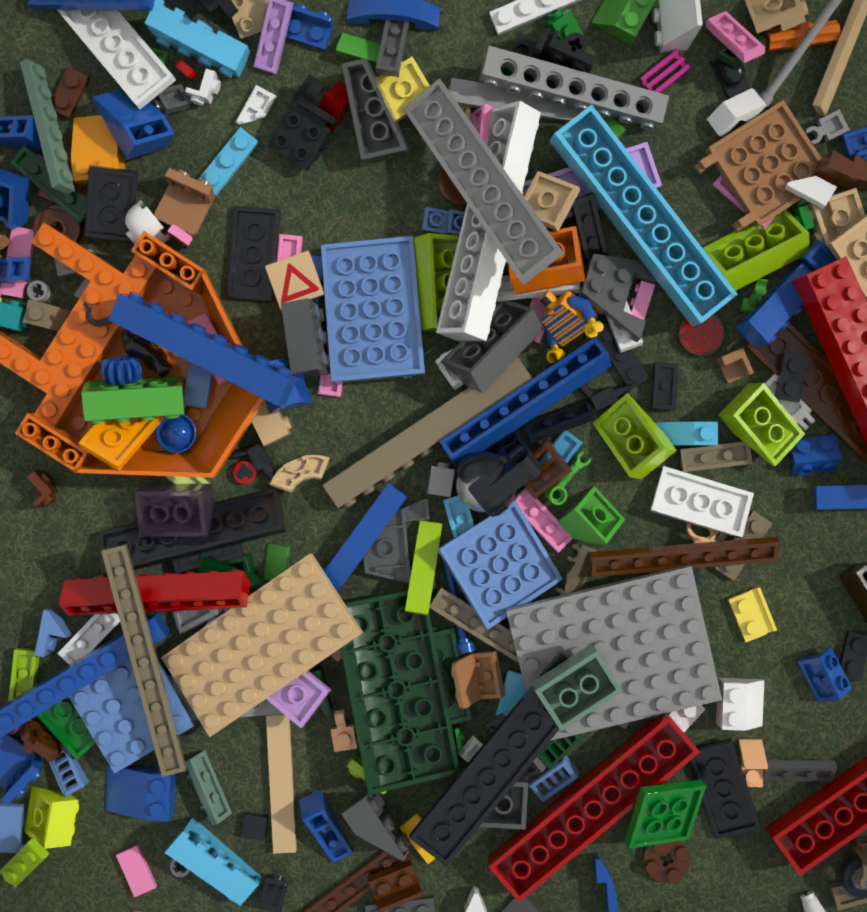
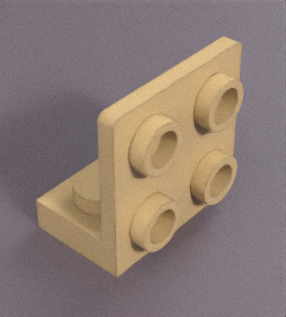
[232,0,268,39]

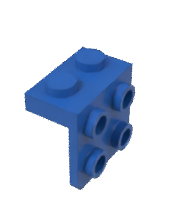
[0,733,43,805]

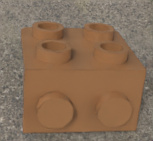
[154,168,215,236]
[451,650,505,709]

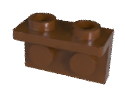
[367,859,423,912]

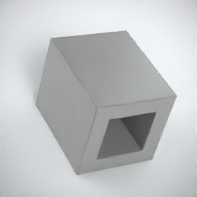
[427,462,455,497]

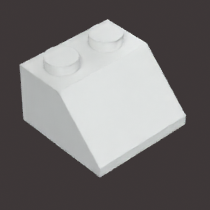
[716,678,764,731]

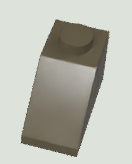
[23,299,71,331]

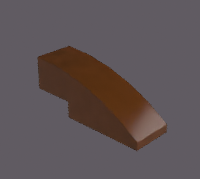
[814,150,867,191]

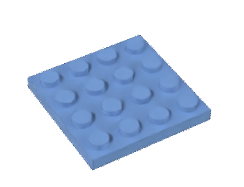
[437,500,563,630]
[68,658,196,774]

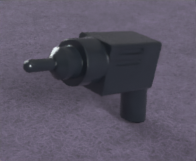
[578,382,638,411]
[232,442,276,480]

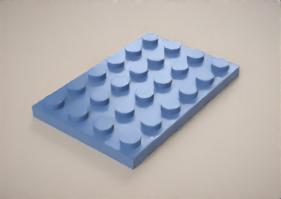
[321,236,425,383]

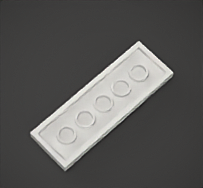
[57,10,176,109]

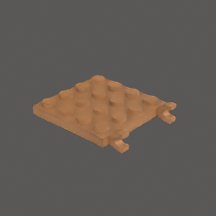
[694,100,821,232]

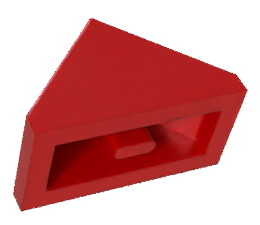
[319,81,350,133]

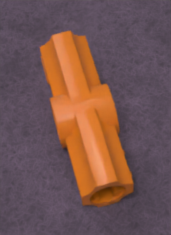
[765,20,840,52]

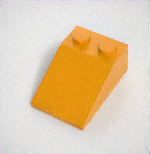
[71,115,125,187]

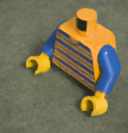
[539,290,604,363]

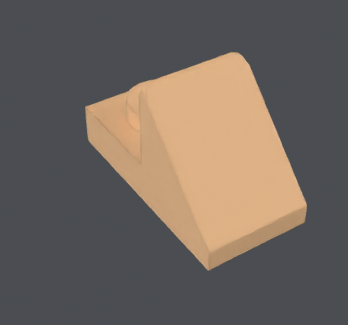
[738,739,768,787]

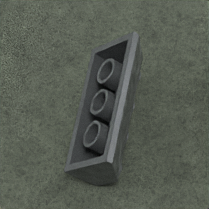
[441,300,544,393]

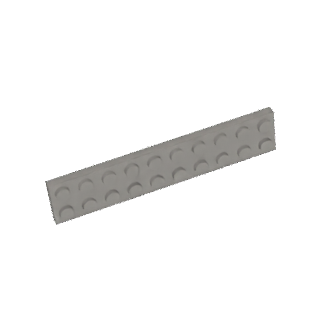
[403,78,564,284]

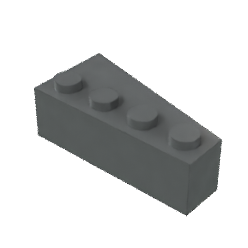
[342,58,411,162]

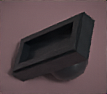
[710,57,751,99]

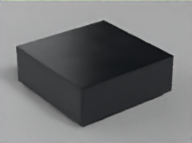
[241,812,268,840]

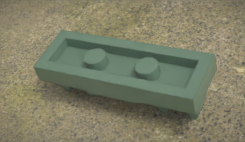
[185,750,232,825]

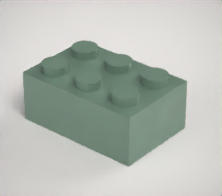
[531,644,623,731]

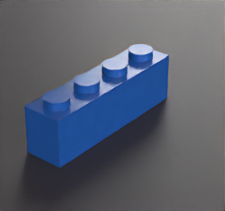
[736,262,812,348]

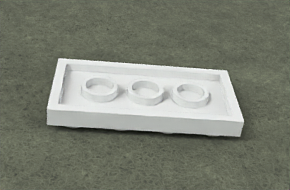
[650,466,754,539]

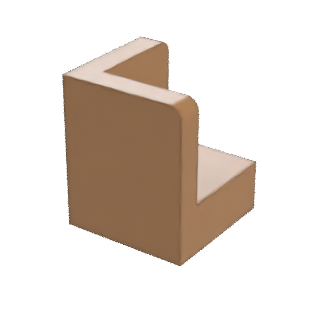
[717,348,754,383]

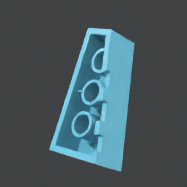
[145,0,251,78]
[165,817,262,906]

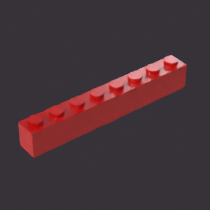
[59,570,250,616]

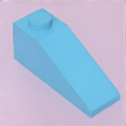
[655,422,718,445]

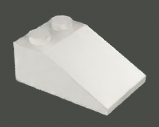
[652,0,703,53]

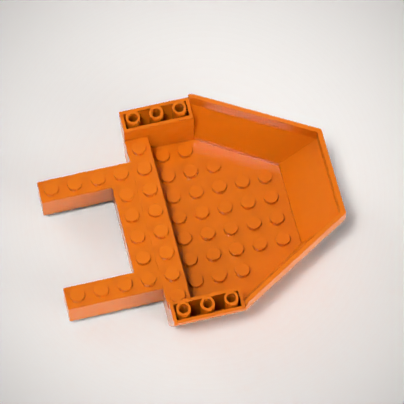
[0,222,265,478]

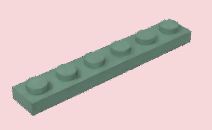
[20,59,75,194]

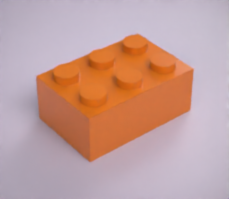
[508,226,585,295]

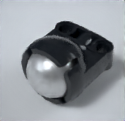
[454,433,542,518]

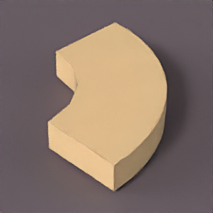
[270,455,330,494]

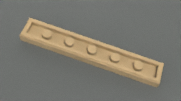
[812,0,867,117]
[266,714,297,854]

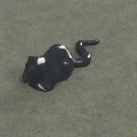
[83,302,172,377]

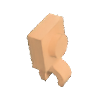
[331,709,358,752]

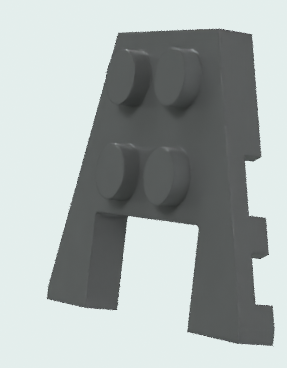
[579,254,657,342]
[363,498,436,589]

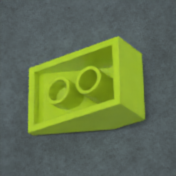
[718,383,805,466]
[593,393,677,479]

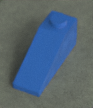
[0,115,42,151]
[299,790,354,863]

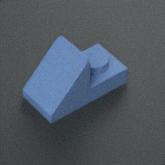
[35,607,73,657]

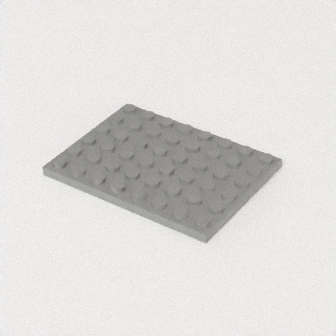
[506,564,722,741]

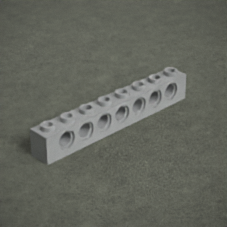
[479,46,669,130]

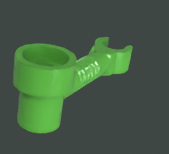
[740,278,768,313]
[544,450,591,505]

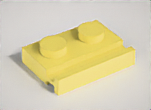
[727,587,777,642]

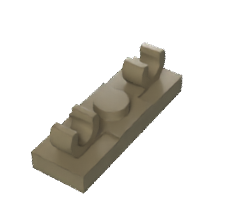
[555,544,598,595]

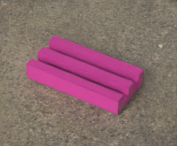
[639,49,691,93]

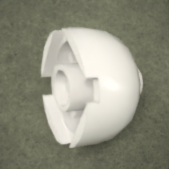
[125,200,171,244]

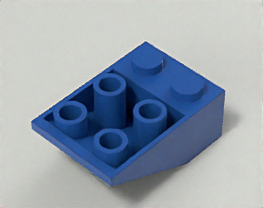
[92,89,175,160]

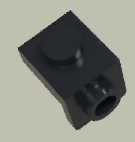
[259,874,288,912]

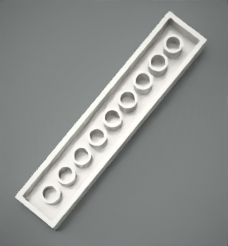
[436,101,541,341]

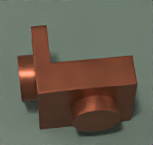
[27,471,59,507]

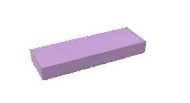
[253,0,294,74]

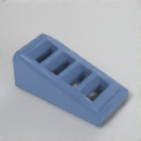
[49,748,89,797]
[528,755,579,802]

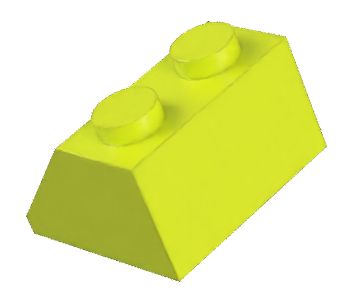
[24,787,79,849]

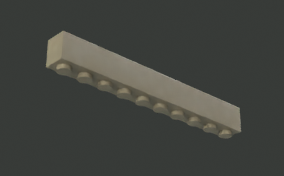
[323,357,532,509]

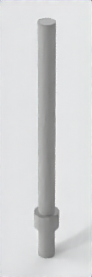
[756,0,842,117]

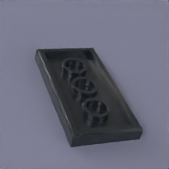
[226,206,280,302]
[689,738,762,839]

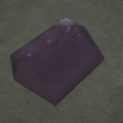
[134,484,214,537]

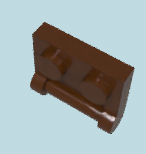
[524,438,573,499]

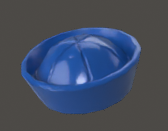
[156,414,196,453]

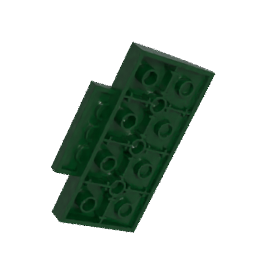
[340,590,472,795]

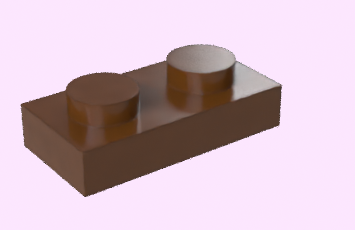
[52,66,90,119]

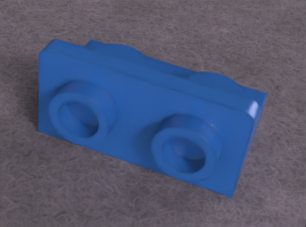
[286,4,334,52]
[797,648,851,702]

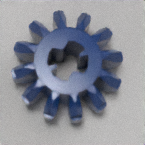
[100,356,142,385]

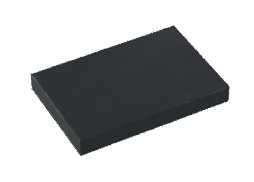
[84,165,138,242]

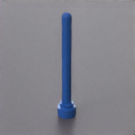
[439,543,475,654]

